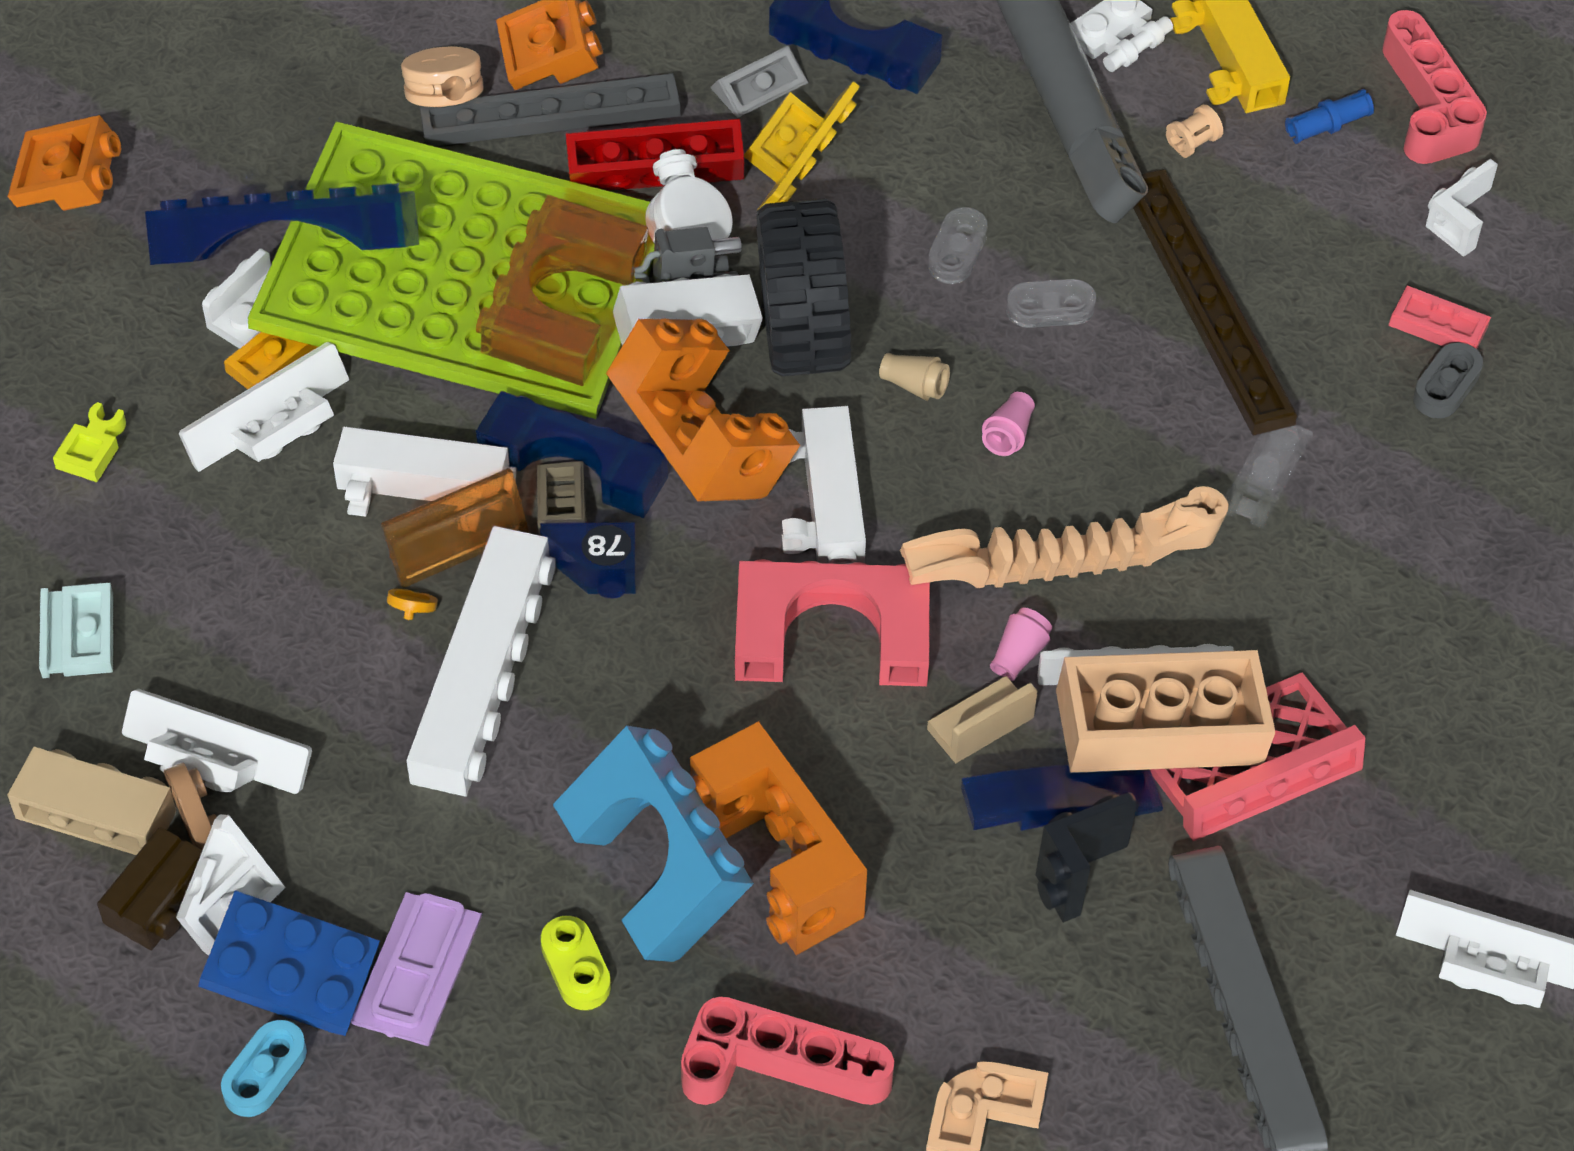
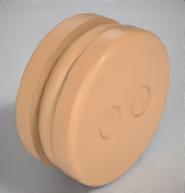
[401,47,483,107]

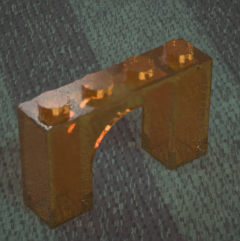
[476,195,648,386]

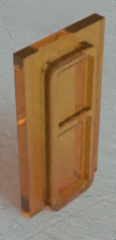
[381,468,529,588]

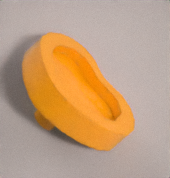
[387,588,438,620]

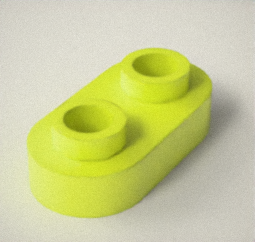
[541,916,611,1010]

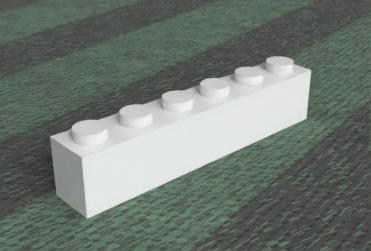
[407,526,555,797]

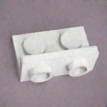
[202,249,271,349]

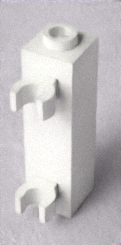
[782,406,866,564]
[333,427,516,531]

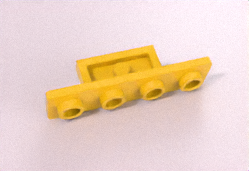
[744,81,860,210]

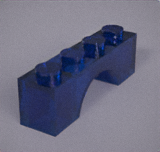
[769,0,942,94]
[476,391,668,518]

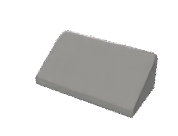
[710,46,808,118]

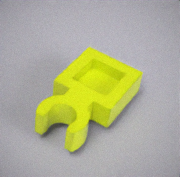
[53,402,126,482]

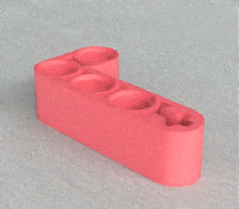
[1382,10,1487,164]
[681,997,894,1105]

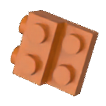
[496,0,603,90]
[7,115,121,211]

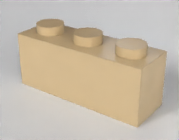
[8,747,176,855]

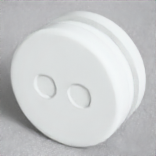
[645,176,733,242]

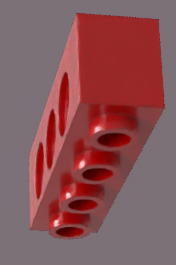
[566,119,744,191]

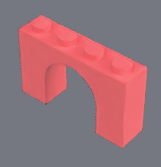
[735,559,930,687]

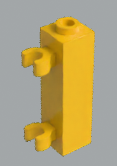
[1170,0,1290,113]

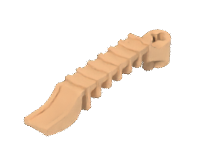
[900,486,1228,588]

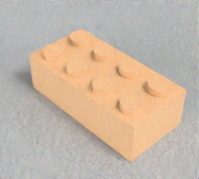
[1056,650,1275,773]

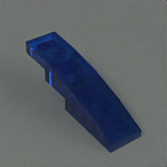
[961,765,1163,831]

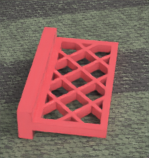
[1148,672,1366,841]

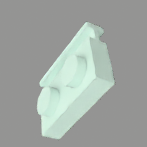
[39,583,113,678]

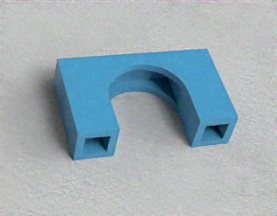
[553,726,754,962]

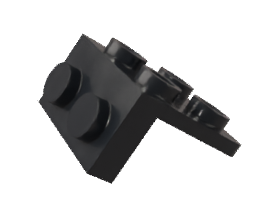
[1035,792,1138,923]

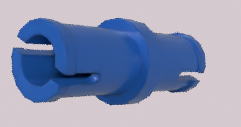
[1285,89,1374,144]

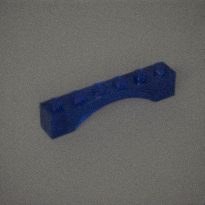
[145,183,419,265]

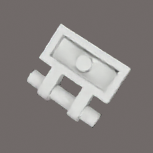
[1070,0,1173,72]

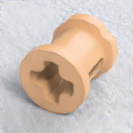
[1166,104,1223,158]

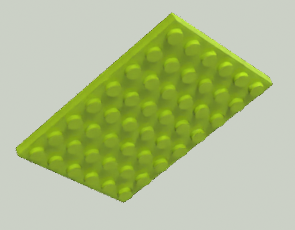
[248,122,654,419]

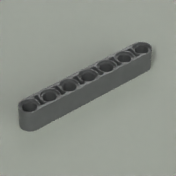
[1168,845,1328,1151]

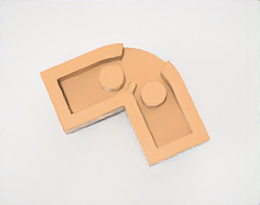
[926,1062,1049,1151]

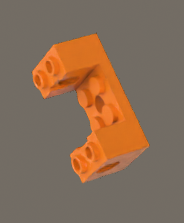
[606,318,800,501]
[690,721,867,955]

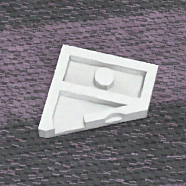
[176,814,286,955]

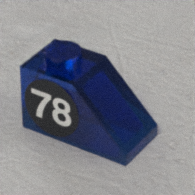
[540,522,636,599]

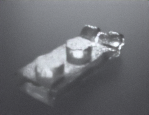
[1225,425,1313,529]

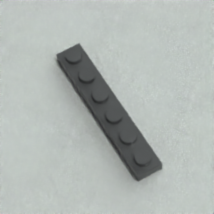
[420,73,681,147]

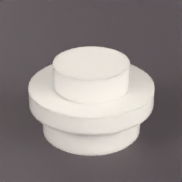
[653,149,697,185]

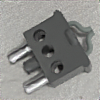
[635,227,742,283]

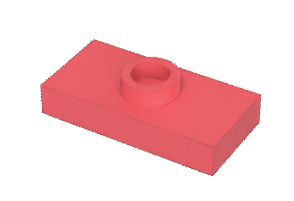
[1389,285,1491,349]

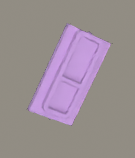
[351,892,482,1046]

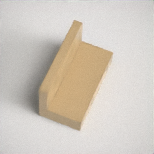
[927,676,1037,764]

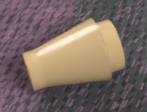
[879,353,950,401]

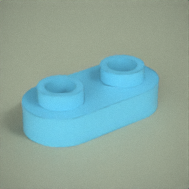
[221,1020,307,1117]

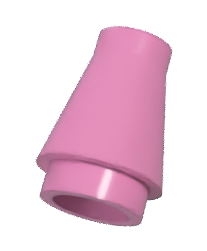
[982,392,1035,456]
[990,608,1052,681]

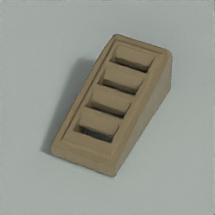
[537,461,587,548]

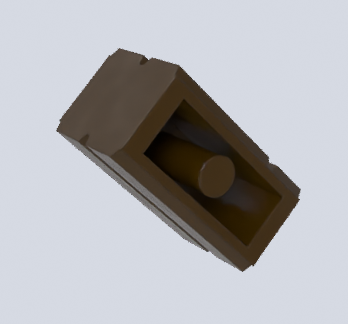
[97,827,202,951]

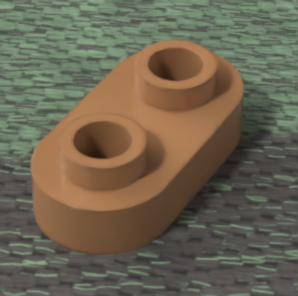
[164,762,217,850]

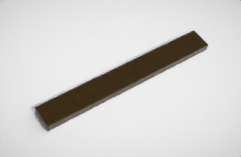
[1133,169,1297,436]

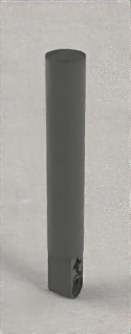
[996,0,1148,223]

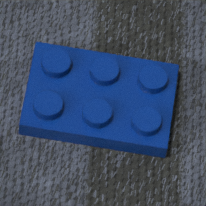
[198,890,380,1036]

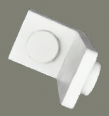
[1426,159,1498,257]

